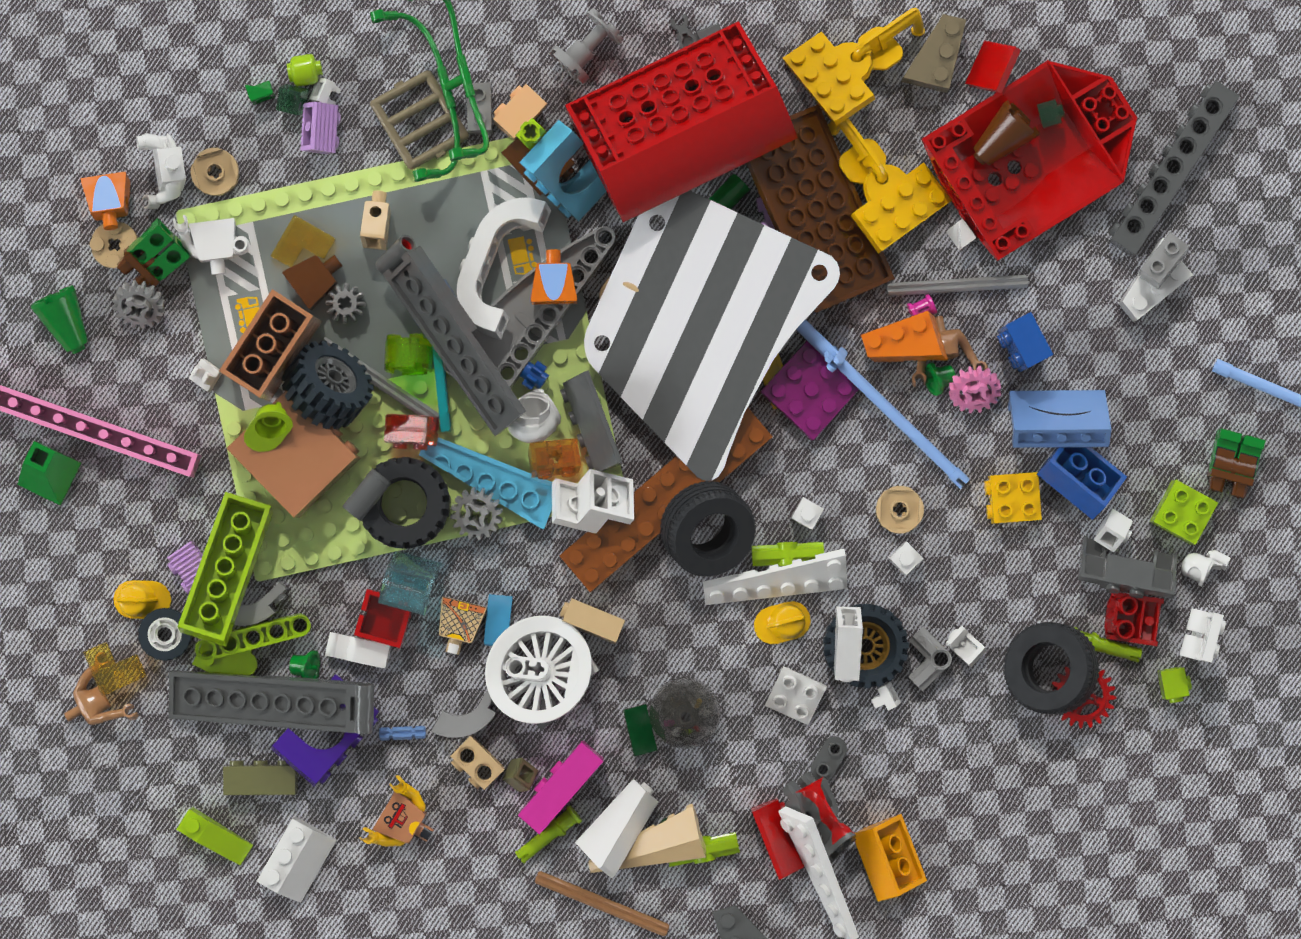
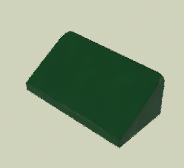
[623,704,657,757]

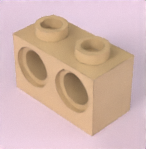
[450,735,505,790]

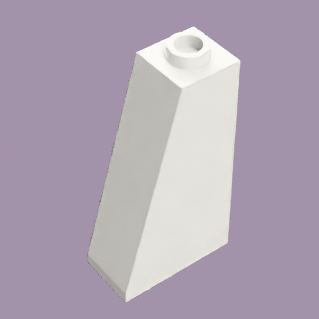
[575,779,658,878]

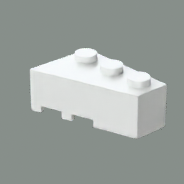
[1118,238,1193,322]

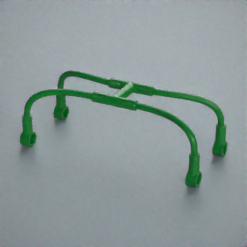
[370,0,489,182]

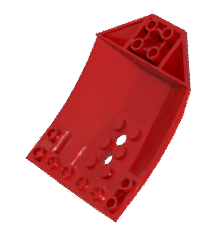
[921,60,1137,261]

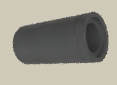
[342,468,392,521]

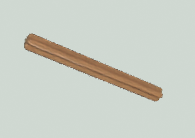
[535,871,669,936]

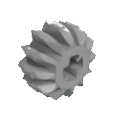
[325,283,366,324]

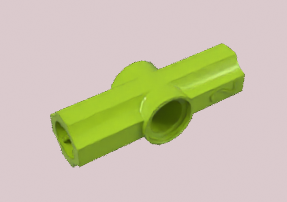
[515,118,547,150]
[752,542,824,567]
[669,832,740,867]

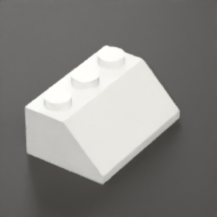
[257,816,337,903]

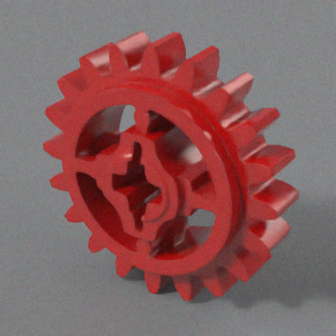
[1052,667,1117,728]

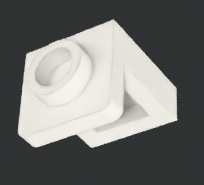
[946,626,987,667]

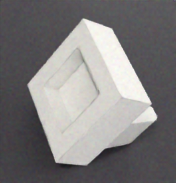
[309,78,341,105]
[189,358,222,392]
[871,681,901,711]

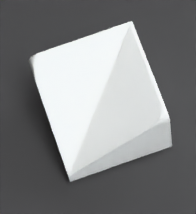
[947,219,976,251]

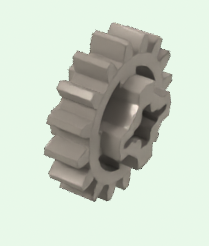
[112,280,165,329]
[450,487,503,540]

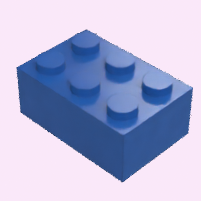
[996,312,1054,373]
[1037,447,1127,520]

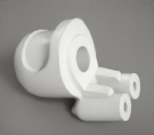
[1181,550,1231,587]

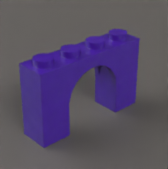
[271,674,379,787]

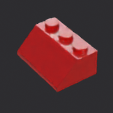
[751,798,805,880]

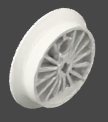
[485,616,592,724]

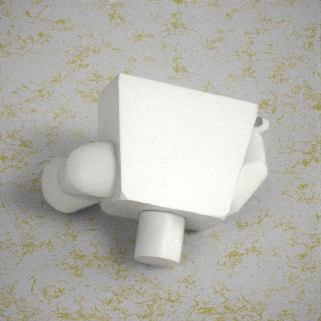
[136,133,186,209]
[173,215,250,275]

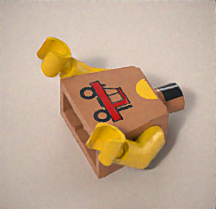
[359,775,434,847]

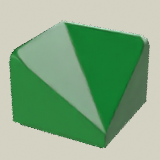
[245,81,275,105]

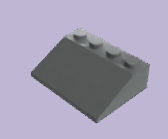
[560,370,623,472]

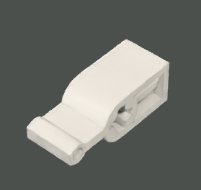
[325,632,391,669]

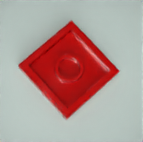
[965,40,1021,93]

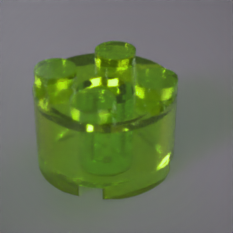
[384,333,433,376]

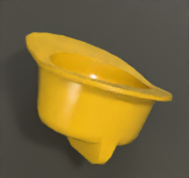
[114,580,171,619]
[754,601,811,644]

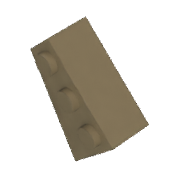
[901,14,966,93]

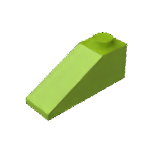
[176,807,253,866]

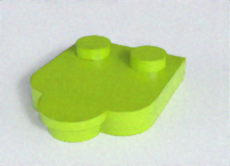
[192,637,258,675]

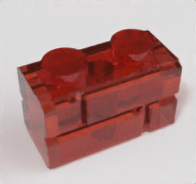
[384,414,439,451]

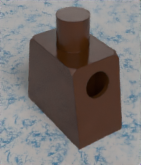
[282,255,343,311]

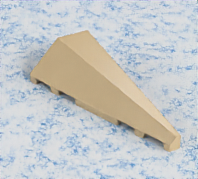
[588,804,706,873]

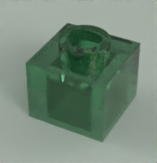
[276,84,309,115]
[1037,99,1065,129]

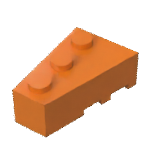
[861,311,948,362]

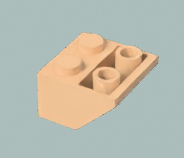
[493,84,547,141]

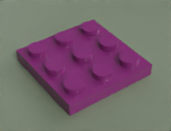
[760,340,859,441]

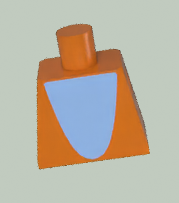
[81,171,131,230]
[531,249,578,305]

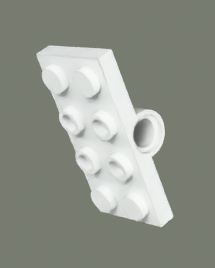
[1180,608,1226,663]

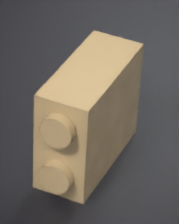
[560,598,625,644]

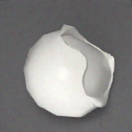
[508,388,561,443]

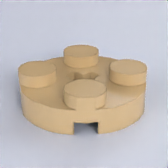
[191,148,239,196]
[90,221,138,269]
[876,486,924,534]

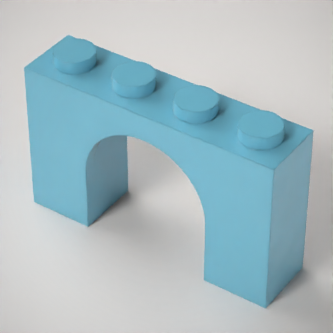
[519,120,606,222]

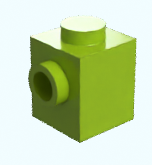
[1157,666,1192,703]

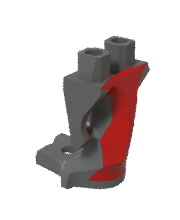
[782,772,856,863]

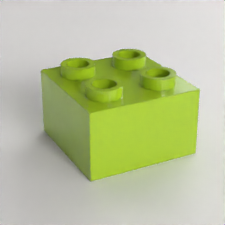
[1149,480,1218,545]

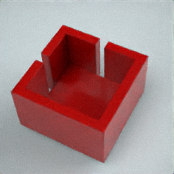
[354,589,415,648]

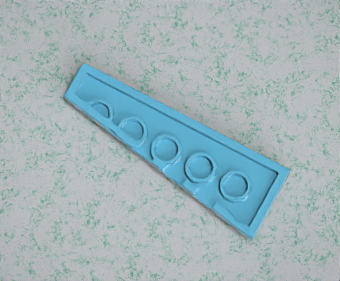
[419,433,552,529]

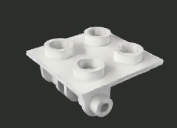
[765,666,827,725]

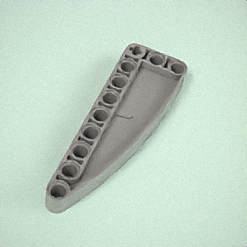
[443,226,616,389]

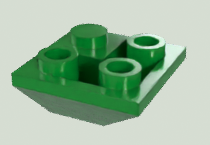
[17,441,82,506]

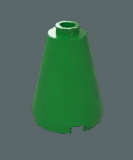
[30,285,88,354]

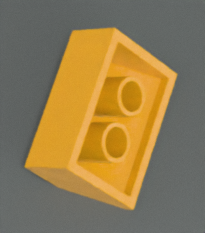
[855,814,927,901]

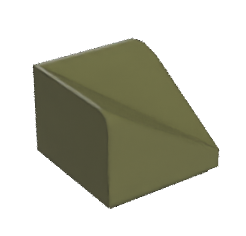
[502,758,539,792]

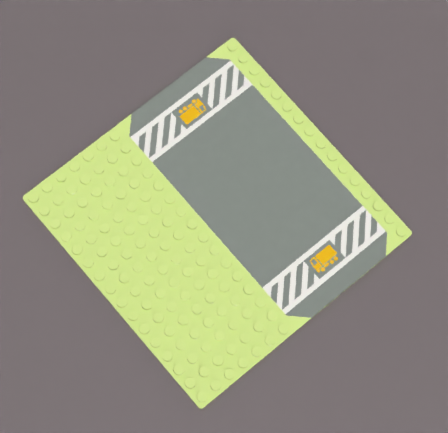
[176,137,623,581]

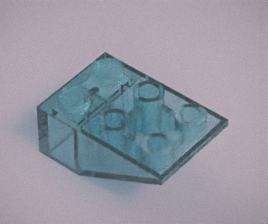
[378,551,442,615]

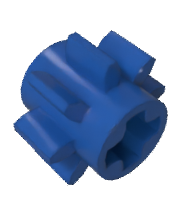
[520,361,549,390]

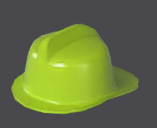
[244,401,293,452]

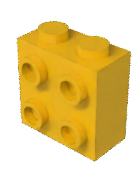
[984,472,1042,524]

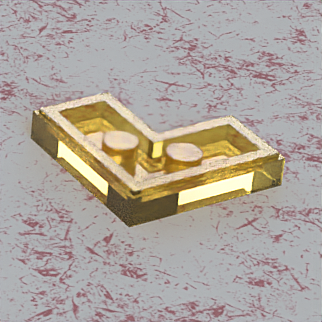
[271,215,336,267]
[83,642,146,696]

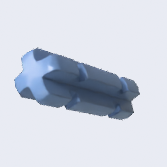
[379,726,426,741]

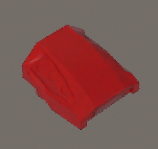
[1104,592,1164,646]

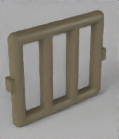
[370,70,469,170]

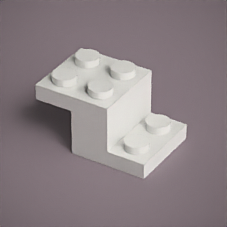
[552,469,634,534]

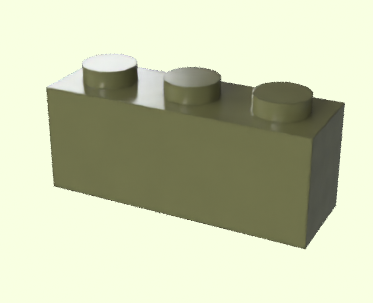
[223,760,298,795]

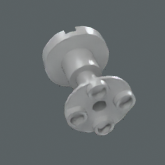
[548,8,624,85]

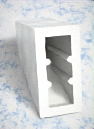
[834,606,863,682]

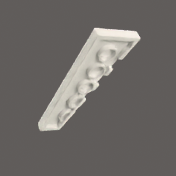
[703,549,848,605]
[778,806,859,939]

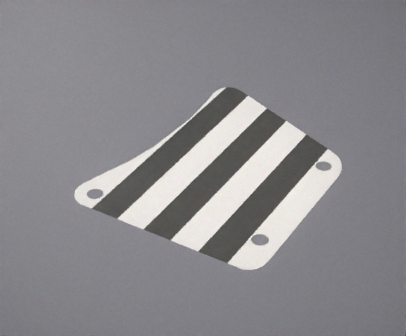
[584,190,840,481]

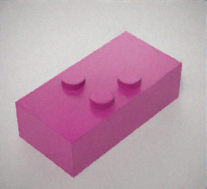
[518,740,604,835]

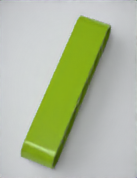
[195,613,311,661]

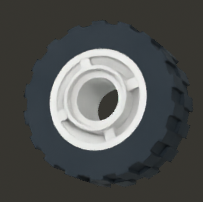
[138,608,192,661]

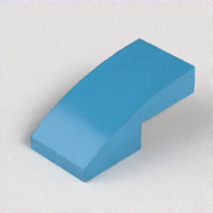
[484,594,513,646]

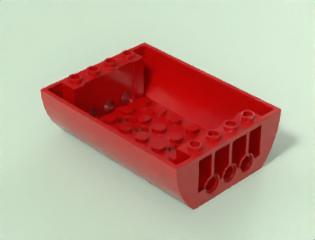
[565,21,798,222]

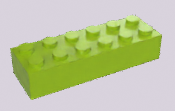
[177,492,273,647]

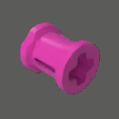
[907,294,937,317]

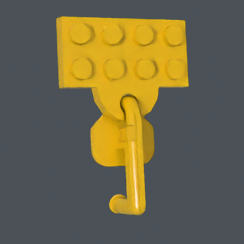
[783,8,925,126]
[828,118,951,254]

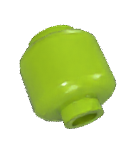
[287,54,323,87]

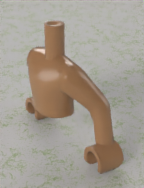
[912,316,988,387]
[64,652,139,725]

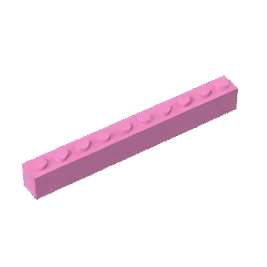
[0,385,202,478]

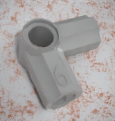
[908,626,952,691]

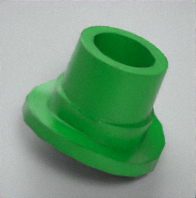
[925,363,956,396]
[289,650,320,679]

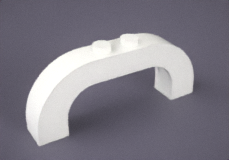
[457,198,551,340]

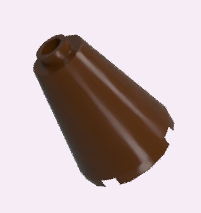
[973,99,1040,165]

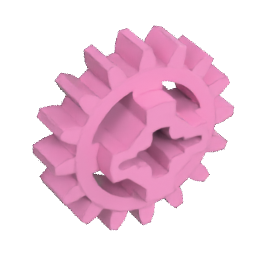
[949,366,1001,413]

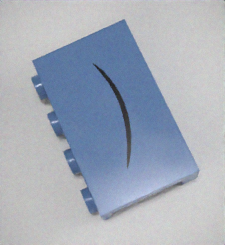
[1008,390,1111,448]

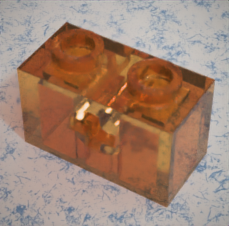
[528,438,581,480]

